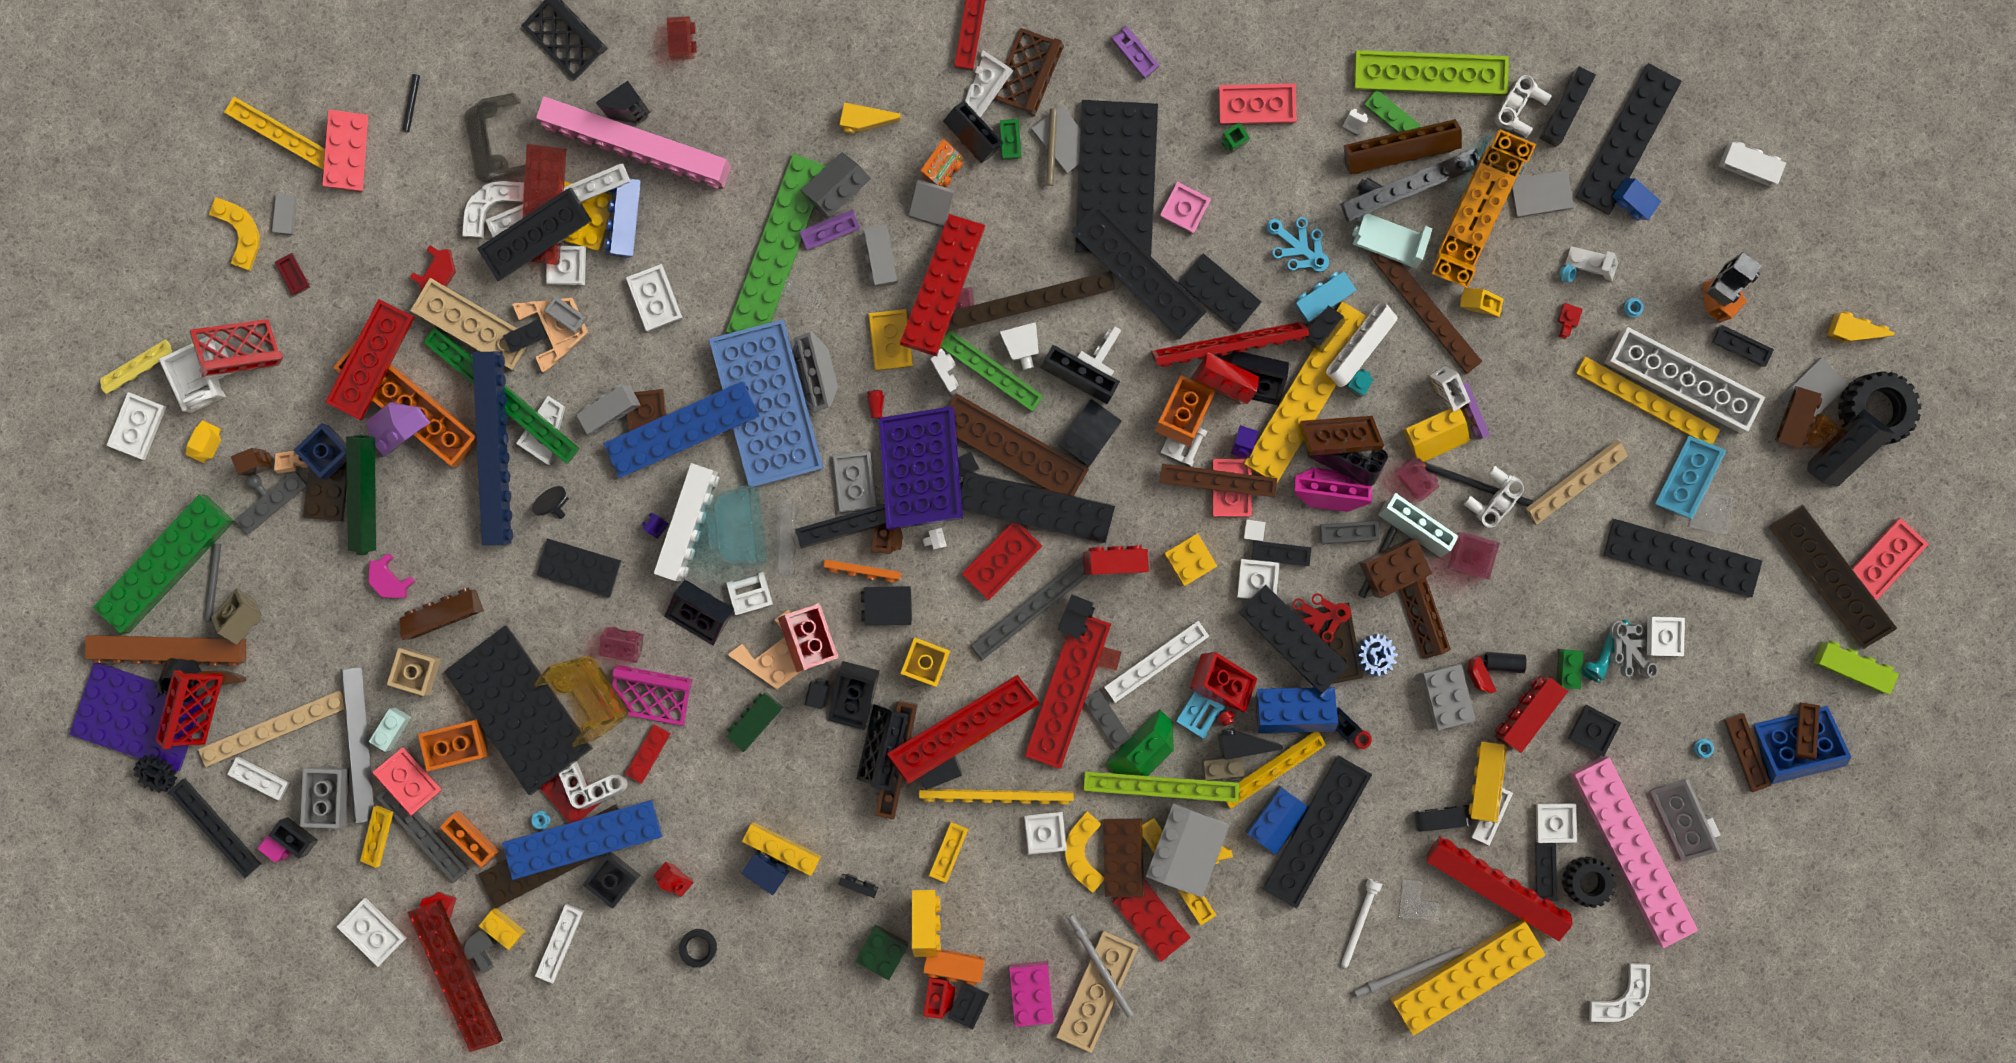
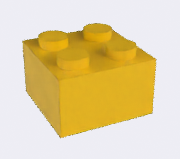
[1163,533,1217,586]
[901,637,951,687]

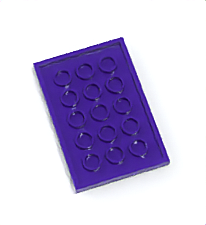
[879,406,963,530]
[69,663,205,771]

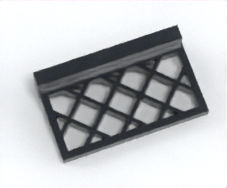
[521,0,608,80]
[856,704,908,790]

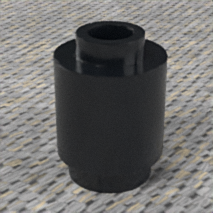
[1356,177,1382,195]

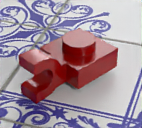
[1557,303,1583,339]

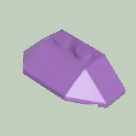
[367,402,430,457]

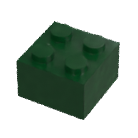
[855,924,909,980]

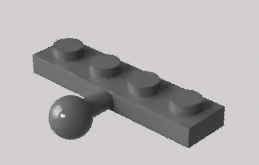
[235,471,307,534]

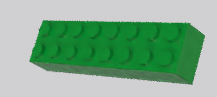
[93,494,235,634]

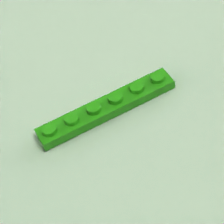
[941,331,1044,412]

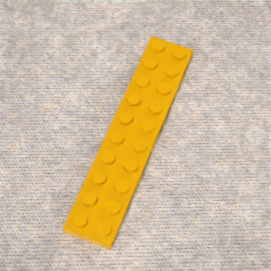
[1244,301,1368,483]

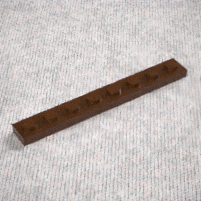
[1370,253,1483,374]

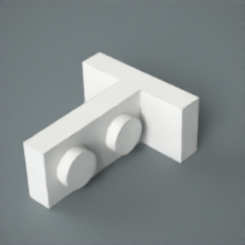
[1565,246,1618,281]
[1078,327,1121,376]

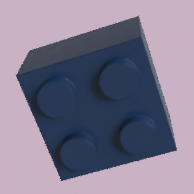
[294,423,347,479]
[741,850,790,895]

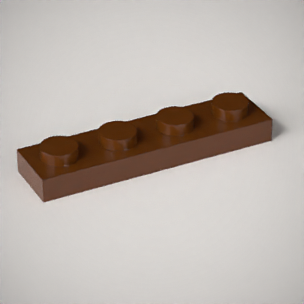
[1723,713,1771,792]

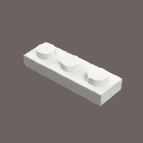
[227,757,290,801]
[1470,788,1513,846]

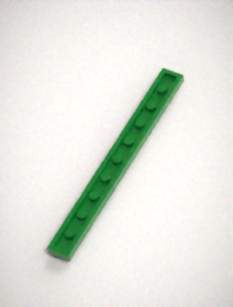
[424,327,580,464]

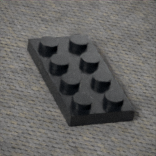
[1179,253,1262,331]
[536,539,622,597]

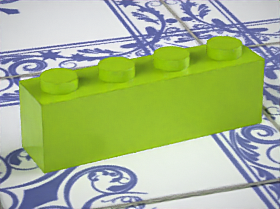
[1813,640,1899,695]

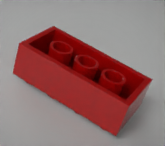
[1494,676,1568,753]

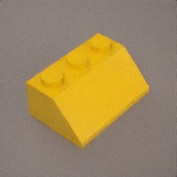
[1402,408,1470,465]

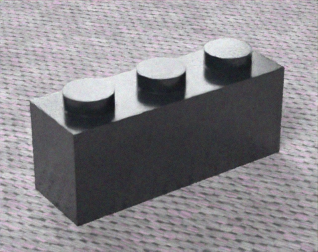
[943,101,1003,163]

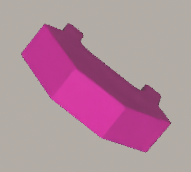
[369,554,415,598]

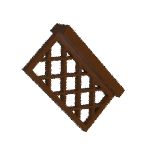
[994,28,1064,116]

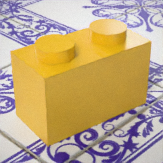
[479,908,526,950]

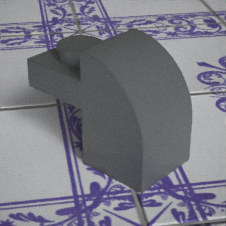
[464,929,497,974]

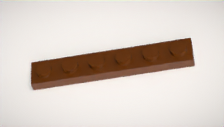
[1160,463,1277,498]

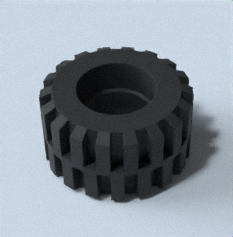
[1562,856,1617,908]

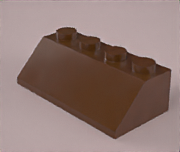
[399,587,484,640]

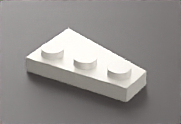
[965,50,1013,117]
[516,396,565,465]

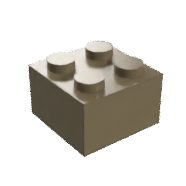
[211,588,262,645]

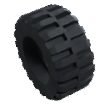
[1838,371,1921,445]

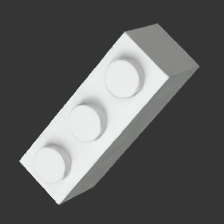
[1718,141,1786,187]

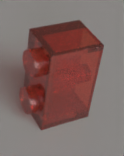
[667,16,697,60]

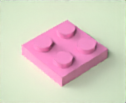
[1159,182,1211,234]

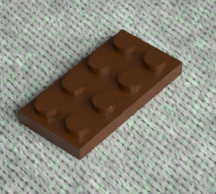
[1299,416,1384,456]
[1103,818,1144,897]

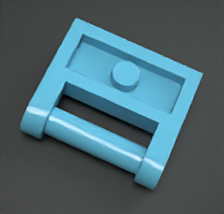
[1176,691,1225,739]

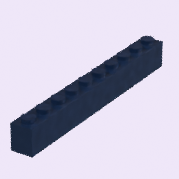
[472,351,513,545]

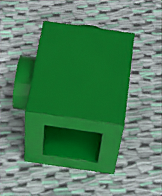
[1221,122,1250,153]

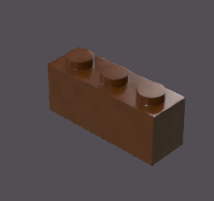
[1775,386,1822,449]

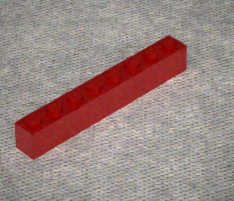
[1426,836,1573,942]

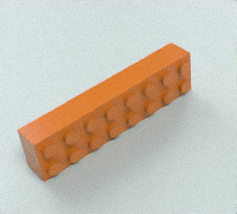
[333,340,477,467]

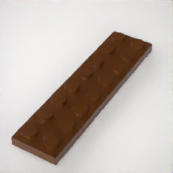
[948,393,1089,496]

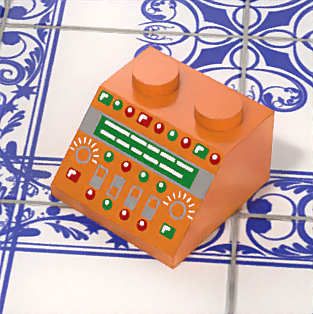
[921,139,963,188]

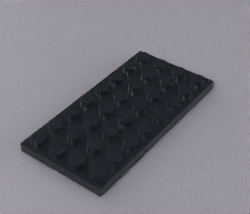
[1075,100,1158,256]
[444,625,593,795]

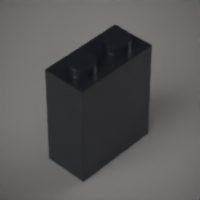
[861,586,912,626]

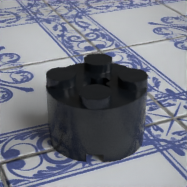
[156,658,202,702]

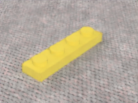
[100,339,172,394]

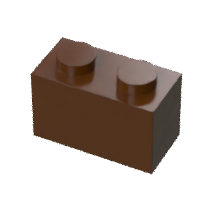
[230,448,273,476]

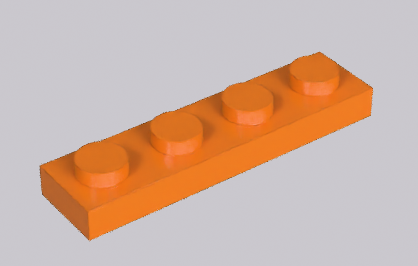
[824,559,902,583]

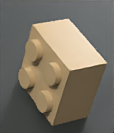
[387,647,441,696]

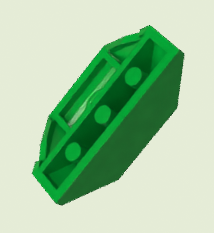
[1106,709,1174,776]

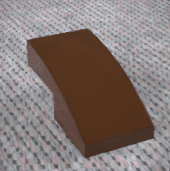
[200,670,246,684]

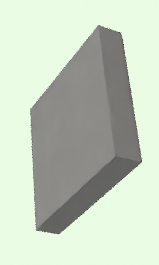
[909,179,955,226]

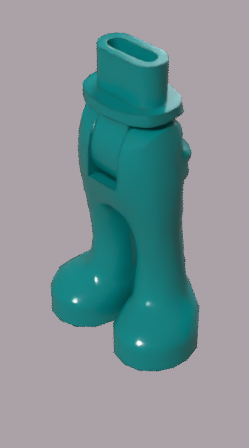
[1582,619,1630,683]

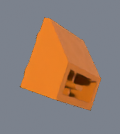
[1703,276,1747,323]

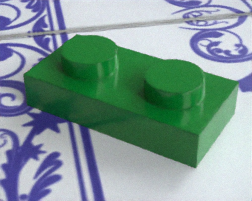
[1000,119,1022,160]

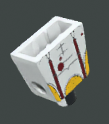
[1430,366,1470,411]

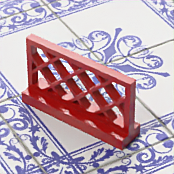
[189,319,283,377]
[155,670,223,749]

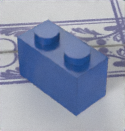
[1612,178,1661,221]

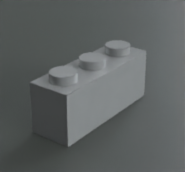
[861,224,898,287]
[576,384,641,435]

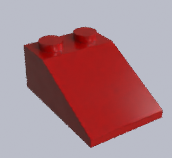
[1189,652,1257,713]

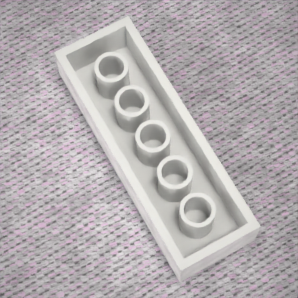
[654,463,720,581]

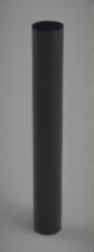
[402,74,420,132]

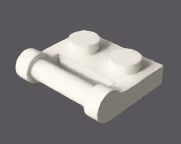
[1161,428,1207,467]
[727,571,773,615]

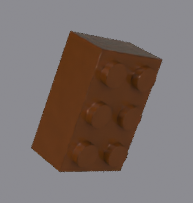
[1359,538,1432,598]

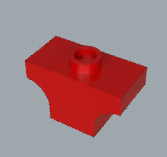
[653,862,694,897]

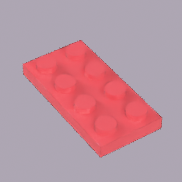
[1218,83,1297,125]
[322,109,368,192]
[1852,518,1929,600]

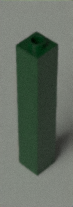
[346,434,376,555]

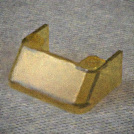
[534,656,628,747]

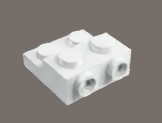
[931,349,959,395]

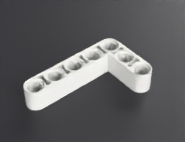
[559,761,627,809]

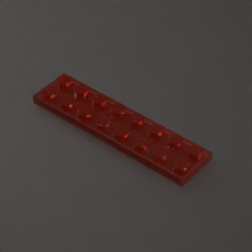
[407,900,503,1052]

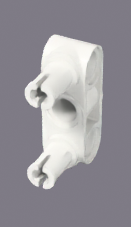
[1494,75,1552,138]
[1463,466,1524,528]

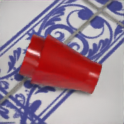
[866,390,885,418]

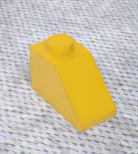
[1460,288,1503,317]

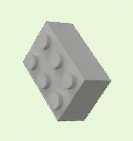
[1420,664,1476,730]
[300,767,349,828]

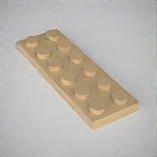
[410,278,528,370]
[1056,930,1139,1053]

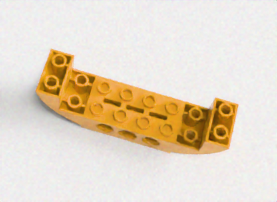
[1432,129,1536,288]

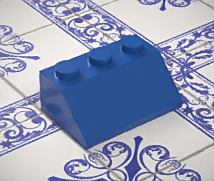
[1245,785,1309,854]

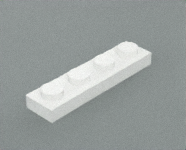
[535,904,584,984]

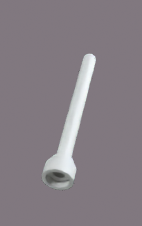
[1341,878,1383,968]

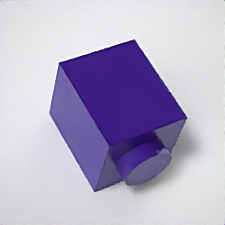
[1230,425,1258,459]

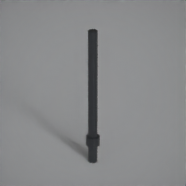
[1422,462,1533,507]

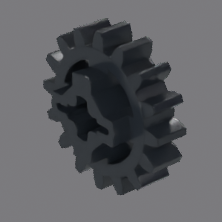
[133,754,178,793]

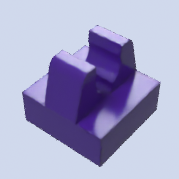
[642,513,669,539]

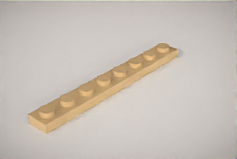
[198,690,344,767]

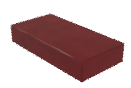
[275,253,310,296]

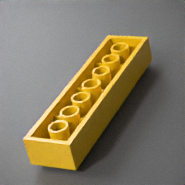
[1389,919,1546,1036]

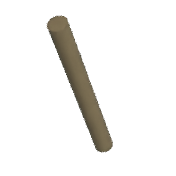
[1046,108,1057,186]

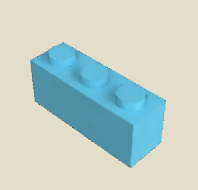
[1294,272,1357,324]

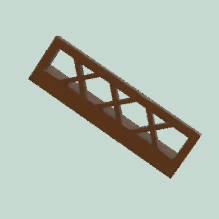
[1399,577,1451,659]

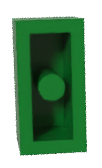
[1556,649,1583,690]

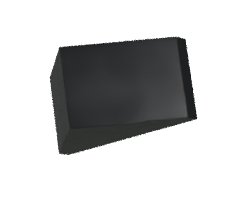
[1335,707,1363,744]

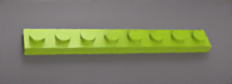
[1084,771,1240,802]

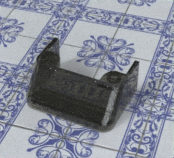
[464,93,534,183]

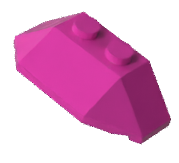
[1294,467,1372,512]

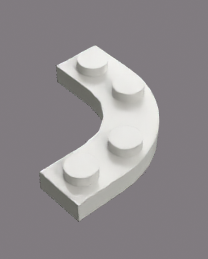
[462,181,525,238]
[1589,963,1650,1022]

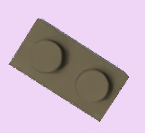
[1202,757,1244,780]

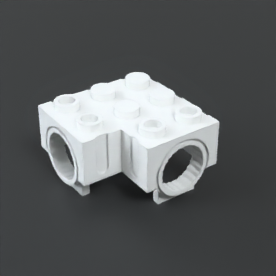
[159,336,234,413]

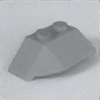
[792,332,838,411]

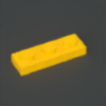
[360,806,394,868]
[929,821,969,883]

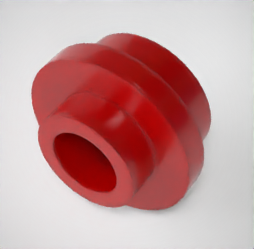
[1217,710,1236,727]
[1352,730,1372,749]

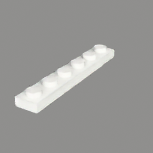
[1104,621,1209,703]

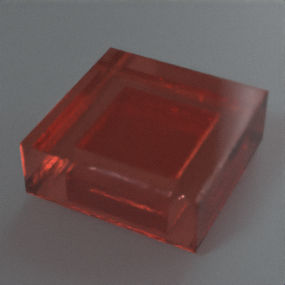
[1098,647,1121,670]

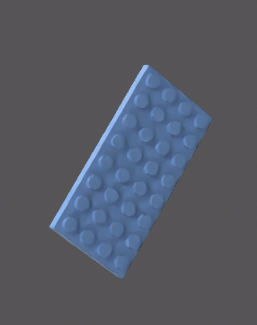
[709,319,824,488]

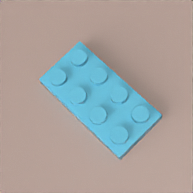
[1655,436,1726,520]

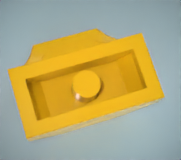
[185,420,221,463]

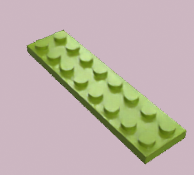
[1354,50,1509,96]

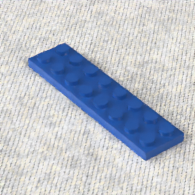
[603,381,759,478]
[502,799,663,880]

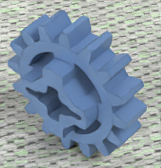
[1355,634,1398,676]

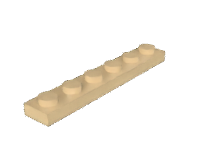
[1525,440,1628,525]

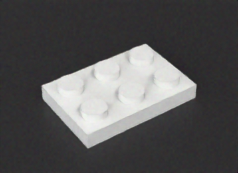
[626,264,683,332]
[106,392,166,460]
[337,898,407,967]

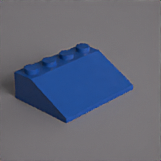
[1753,706,1851,785]

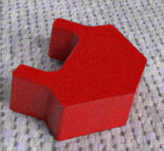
[410,245,456,291]

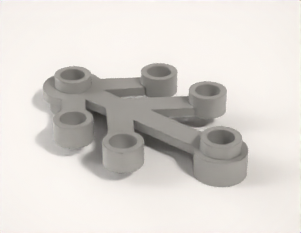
[1610,621,1658,678]

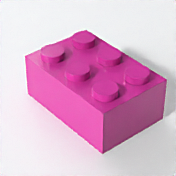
[1009,961,1054,1027]

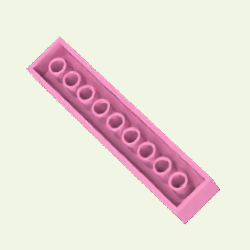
[536,97,731,189]
[1569,756,1698,948]

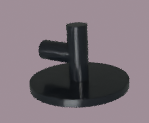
[532,486,569,519]

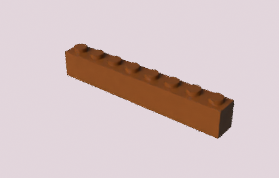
[85,635,246,666]

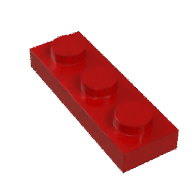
[625,724,671,784]

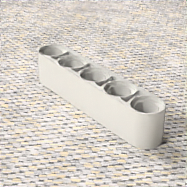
[1326,303,1398,387]

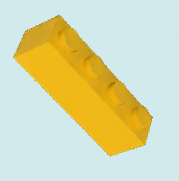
[1469,741,1508,823]
[742,822,822,876]

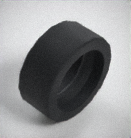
[679,929,717,968]

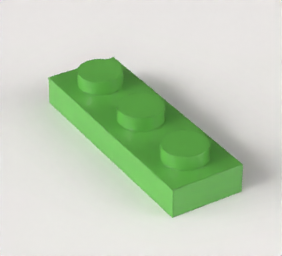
[1364,90,1421,133]

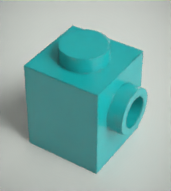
[1345,369,1374,397]

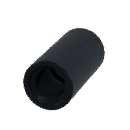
[1484,652,1527,674]

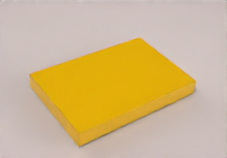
[868,309,913,371]

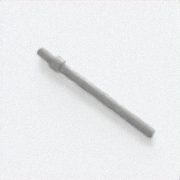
[1067,914,1134,1018]
[1354,947,1464,998]

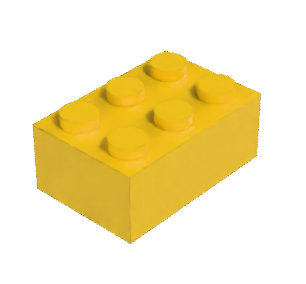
[912,890,941,957]

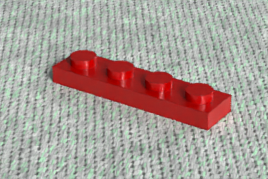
[954,0,986,71]

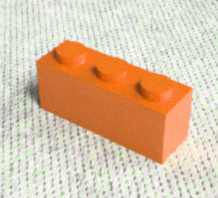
[440,811,500,868]
[923,949,985,985]

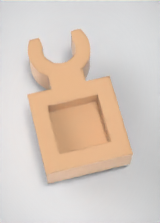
[274,451,308,474]

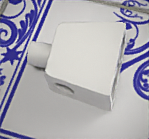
[1000,323,1039,370]

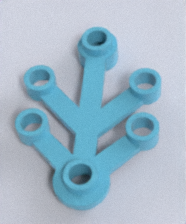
[1266,217,1329,272]

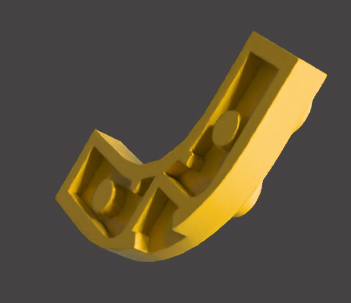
[209,197,260,271]
[1065,811,1105,893]

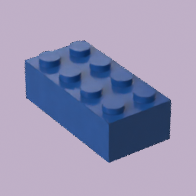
[1255,687,1338,733]

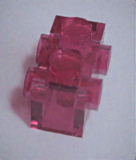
[1394,457,1440,502]
[599,627,644,663]

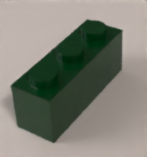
[726,692,784,752]

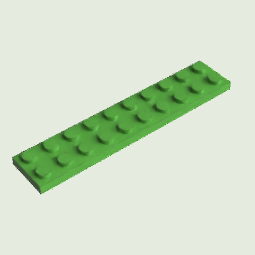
[726,153,826,333]

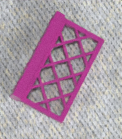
[608,665,693,726]

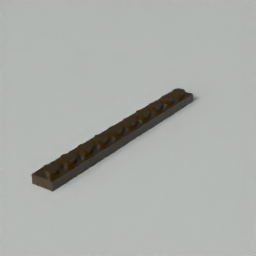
[947,271,1115,332]

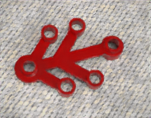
[1293,593,1351,642]

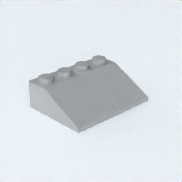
[1146,803,1230,898]

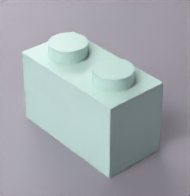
[369,708,412,752]

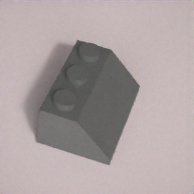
[800,152,871,219]

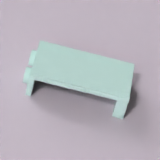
[1352,213,1433,269]

